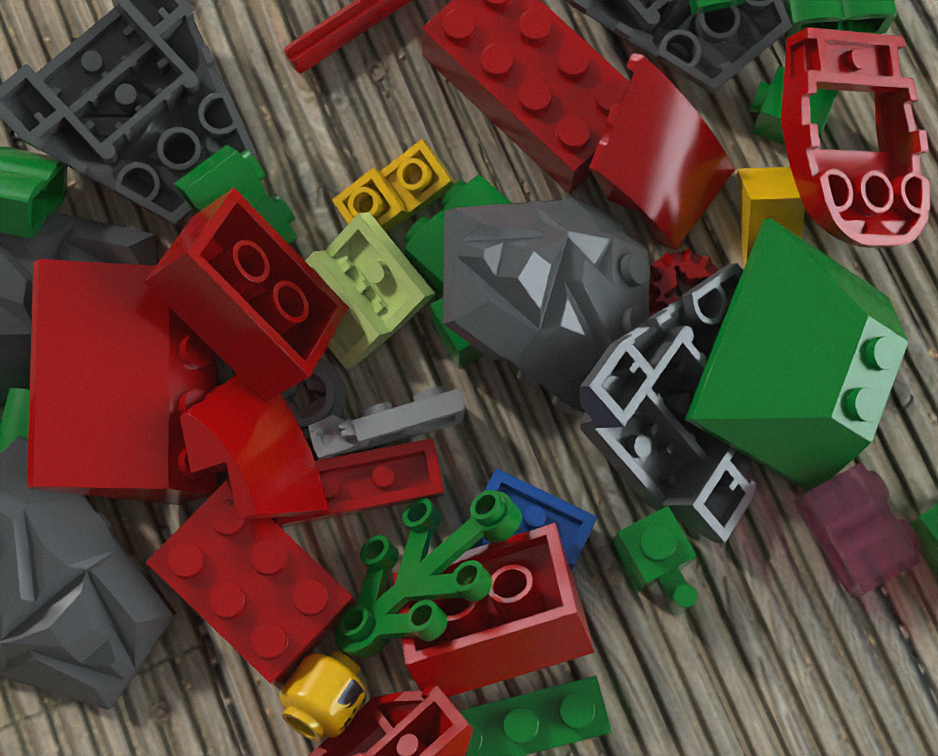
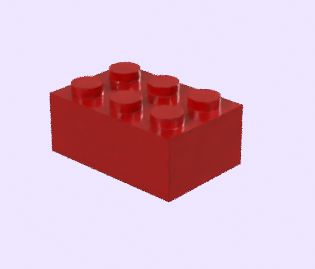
[144,187,349,402]
[146,478,357,688]

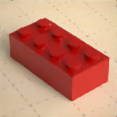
[421,0,630,195]

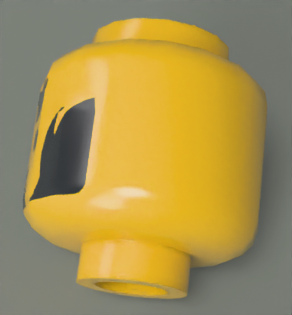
[279,651,366,742]

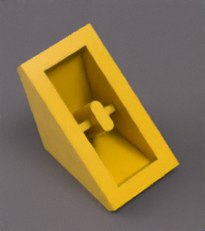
[736,167,805,267]

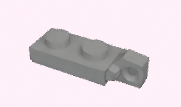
[308,386,466,460]

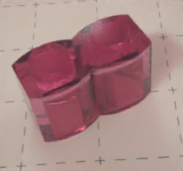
[794,462,921,599]

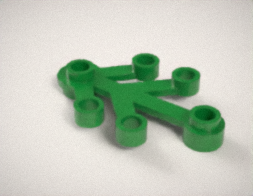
[335,490,522,658]

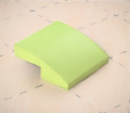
[305,212,435,370]

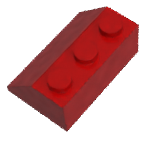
[393,523,594,697]

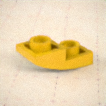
[332,139,456,232]

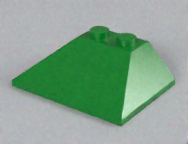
[684,218,909,493]

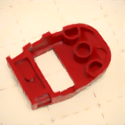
[781,27,930,248]

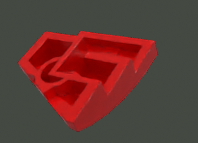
[589,53,735,251]
[180,373,329,520]

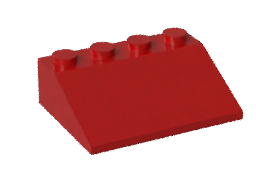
[27,259,216,505]

